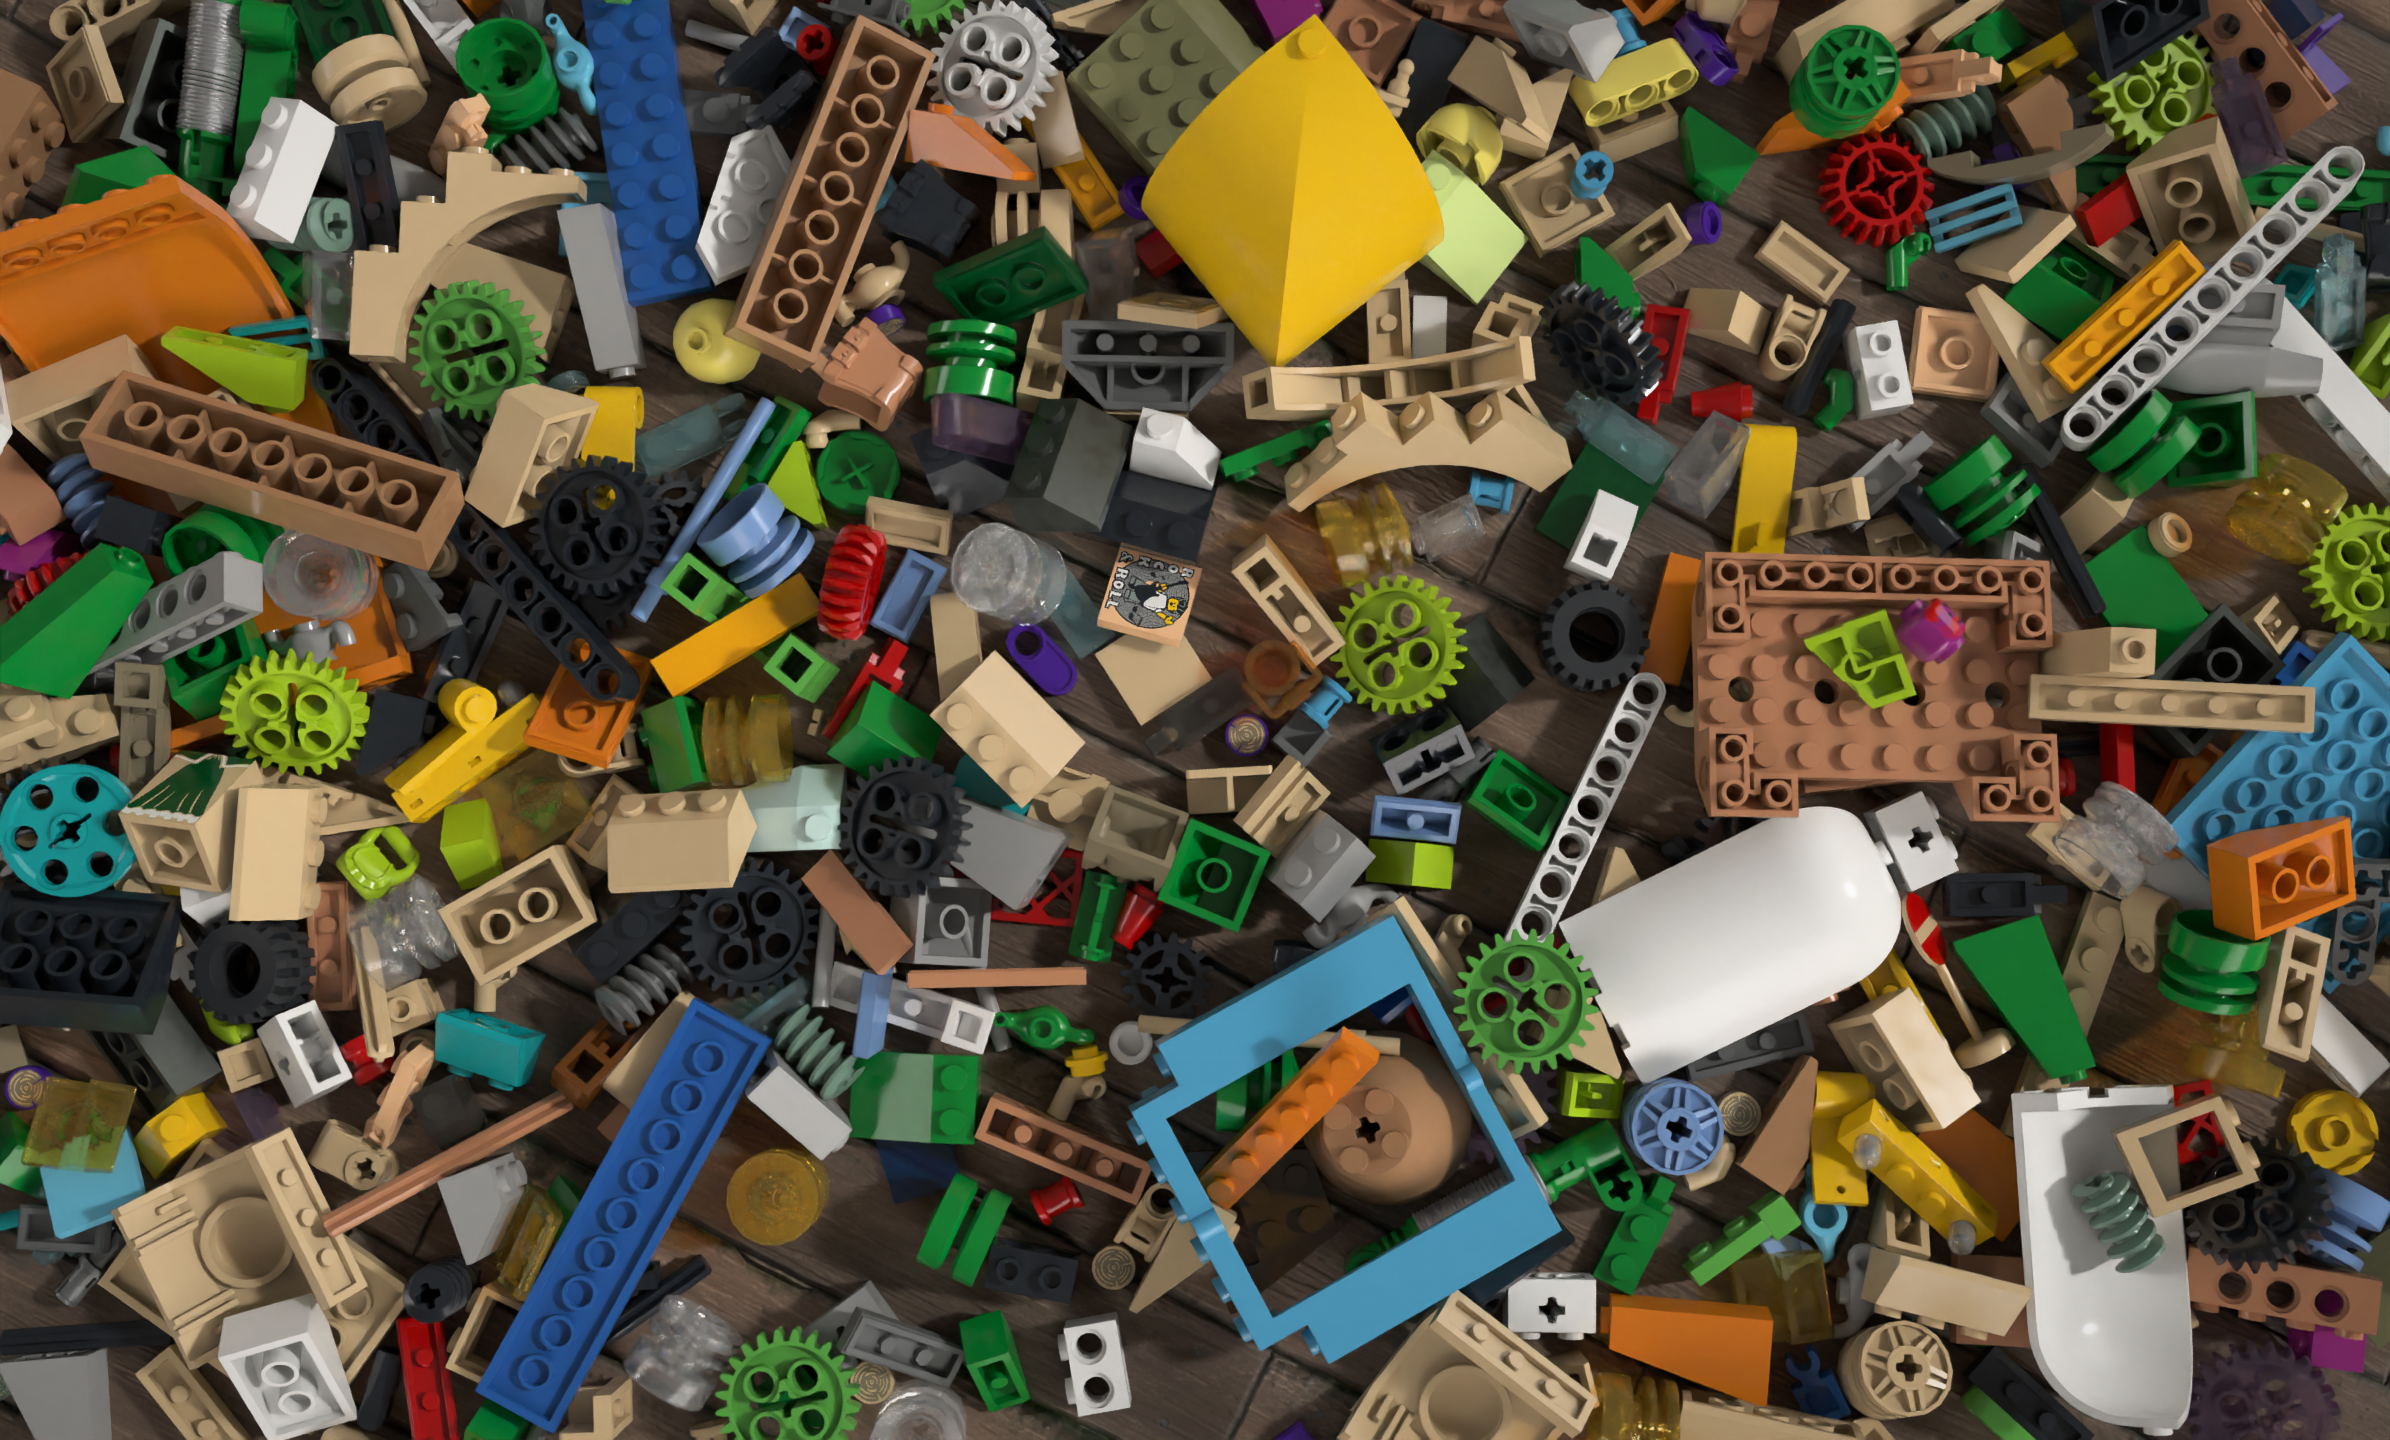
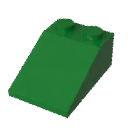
[162,618,269,721]
[849,1051,982,1145]

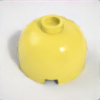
[1416,103,1503,186]
[673,298,761,384]

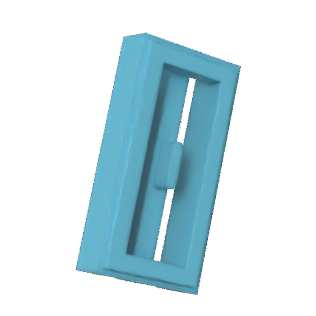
[1925,183,2023,254]

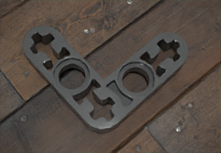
[2326,857,2390,985]

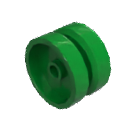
[2084,388,2202,499]
[916,1172,1013,1287]

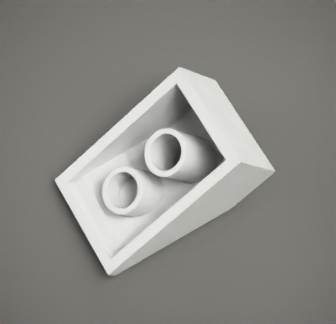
[218,1293,358,1440]

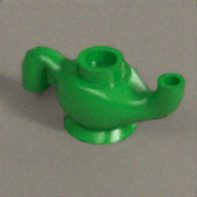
[993,1005,1095,1050]

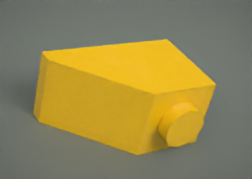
[133,1092,228,1179]

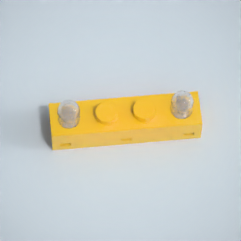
[391,680,544,823]
[1837,1098,1998,1256]

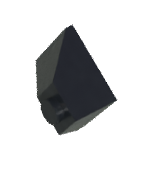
[910,413,1015,521]

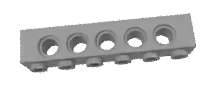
[77,551,263,694]

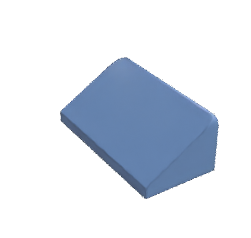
[1370,795,1462,844]

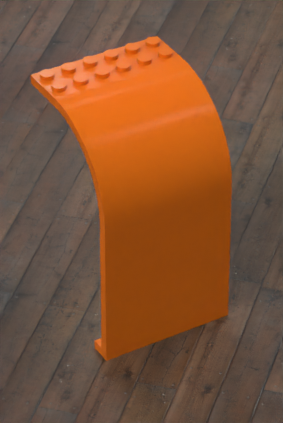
[0,174,418,756]

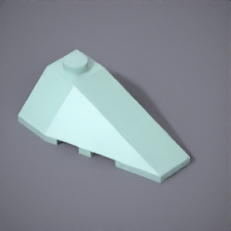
[741,764,848,853]

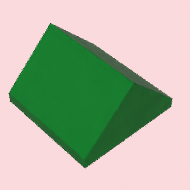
[2166,391,2258,488]
[825,679,943,795]
[1461,749,1569,852]

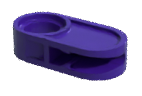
[1672,10,1740,87]
[1006,623,1078,696]

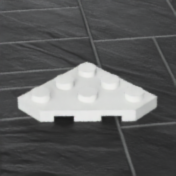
[695,125,792,285]

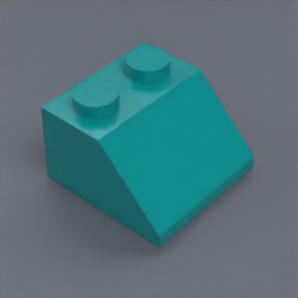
[435,1007,546,1091]

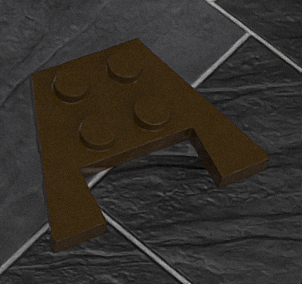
[1183,1147,1339,1315]

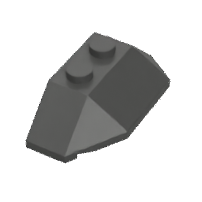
[1061,320,1235,412]

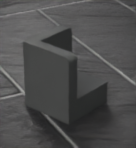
[1270,709,1332,768]

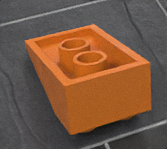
[1755,72,1912,155]
[2206,816,2356,941]

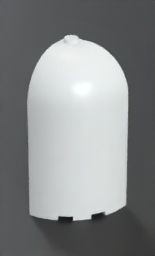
[1559,806,1902,1085]
[2011,1084,2193,1436]

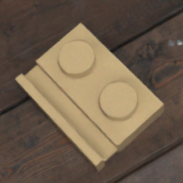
[1233,754,1330,858]

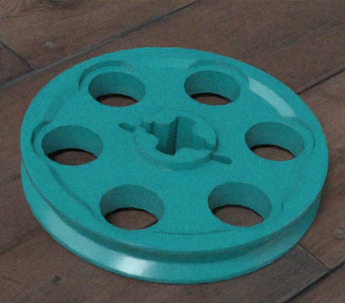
[0,764,137,897]

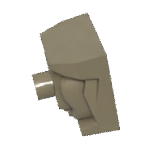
[1081,784,1189,892]

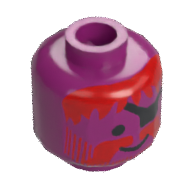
[1897,598,1965,664]

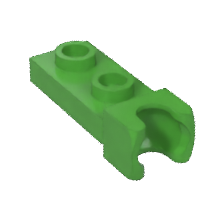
[1682,1190,1801,1287]

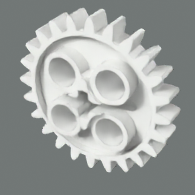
[927,0,1059,138]

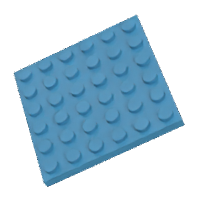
[2155,631,2390,994]

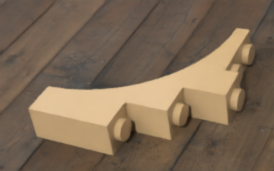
[349,146,587,364]
[1242,336,1536,423]
[1284,390,1573,512]

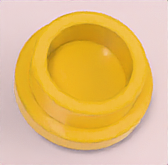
[1064,1045,1108,1077]

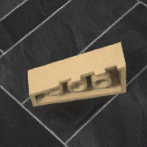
[0,694,121,782]

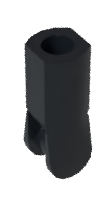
[1892,482,1963,558]
[357,1345,403,1431]

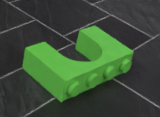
[660,552,841,703]

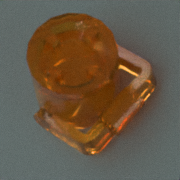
[1241,640,1322,719]

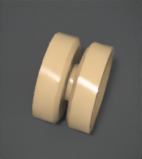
[312,34,427,133]

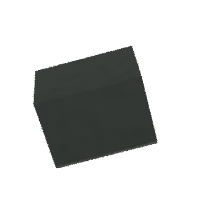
[1421,613,1536,732]

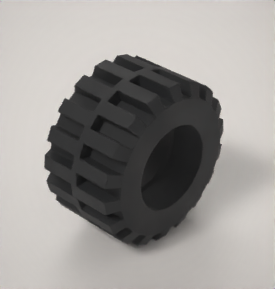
[1535,581,1651,693]
[189,916,316,1025]

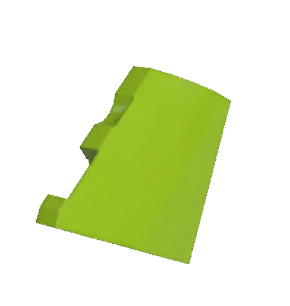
[1804,608,1916,709]

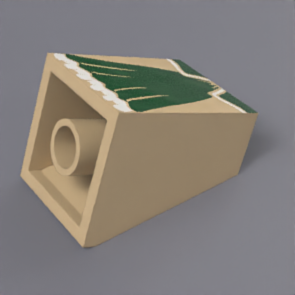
[118,750,264,893]

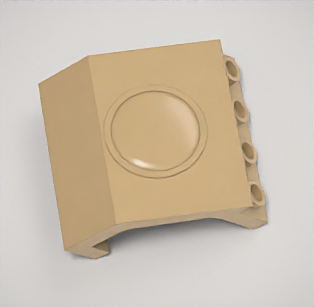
[111,1127,368,1370]
[1337,1290,1598,1440]

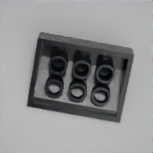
[0,882,182,1035]

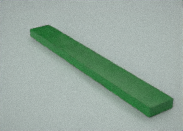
[2075,154,2390,214]

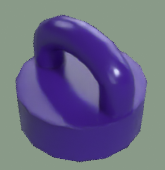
[1680,201,1722,245]

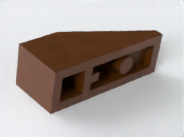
[550,995,673,1111]

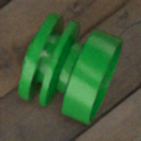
[455,17,562,135]
[1789,25,1900,139]
[923,319,1017,411]
[1922,434,2042,547]
[162,504,288,578]
[2158,909,2271,1016]
[1215,1048,1299,1132]

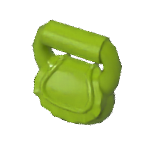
[336,824,421,902]

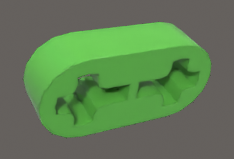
[1959,1384,2035,1440]

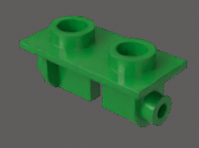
[1067,870,1128,963]

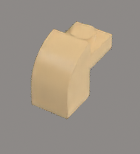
[1472,292,1544,348]

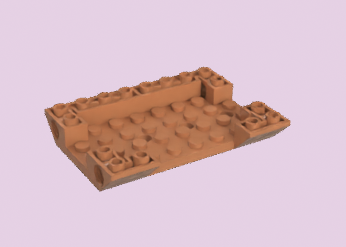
[1691,552,2061,823]

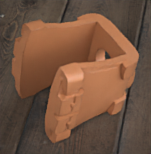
[818,317,923,432]

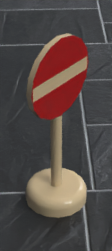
[1901,893,2015,1069]

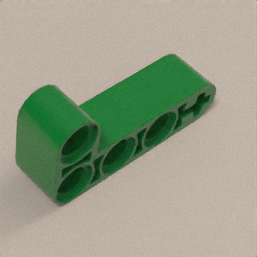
[234,0,301,175]

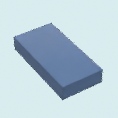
[869,548,948,644]
[852,966,894,1059]

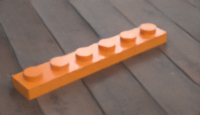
[1196,1026,1380,1210]

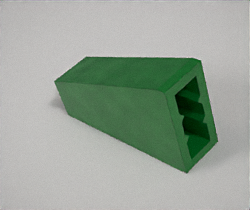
[0,543,154,700]
[1949,914,2096,1085]

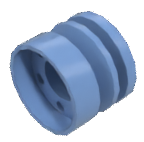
[697,482,815,598]
[1618,1076,1724,1176]
[2272,1166,2390,1273]

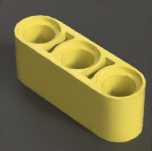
[1568,38,1699,127]

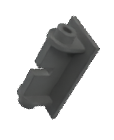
[818,0,911,38]

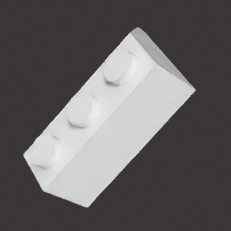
[226,97,339,243]

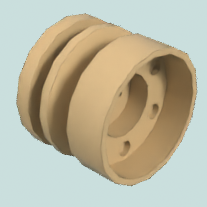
[991,189,1075,263]
[1836,1320,1953,1421]

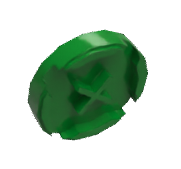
[815,430,901,516]

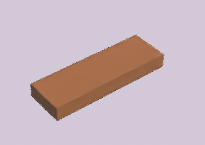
[801,849,914,975]
[306,881,357,1012]

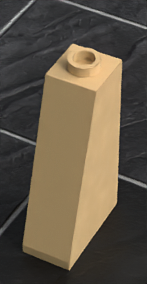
[430,243,576,365]
[2038,627,2156,679]

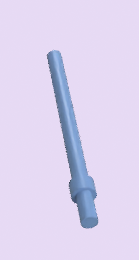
[630,397,776,623]

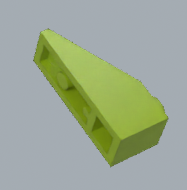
[161,326,309,413]

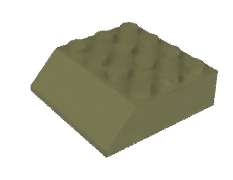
[1066,0,1265,178]

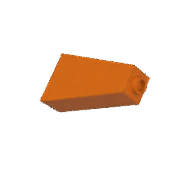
[1599,1292,1773,1407]

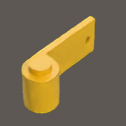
[579,386,644,508]
[1729,424,1797,554]
[383,678,497,796]
[1809,1070,1876,1207]

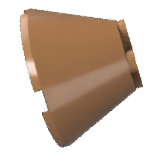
[1303,1030,1473,1205]

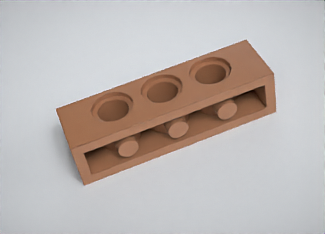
[2191,0,2339,142]
[974,1092,1153,1206]
[2186,1243,2383,1340]

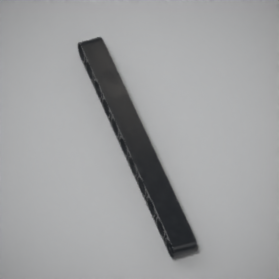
[309,358,641,703]

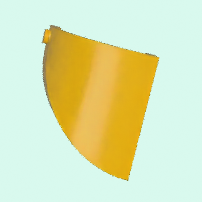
[1141,14,1444,367]

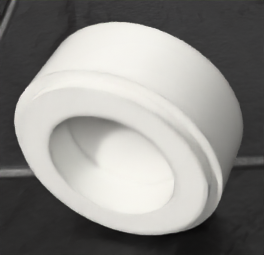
[1109,1021,1153,1065]

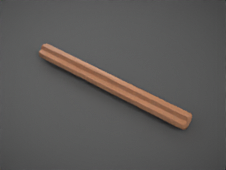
[322,1091,574,1237]

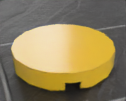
[2286,1089,2379,1176]

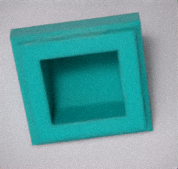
[2273,263,2326,312]

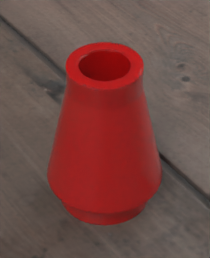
[1690,381,1753,423]
[1110,883,1165,950]

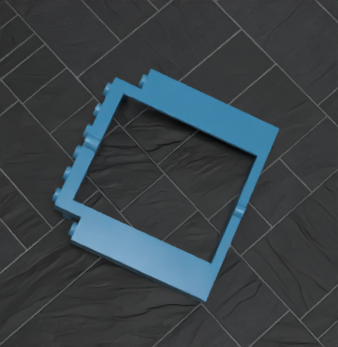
[1126,914,1562,1364]

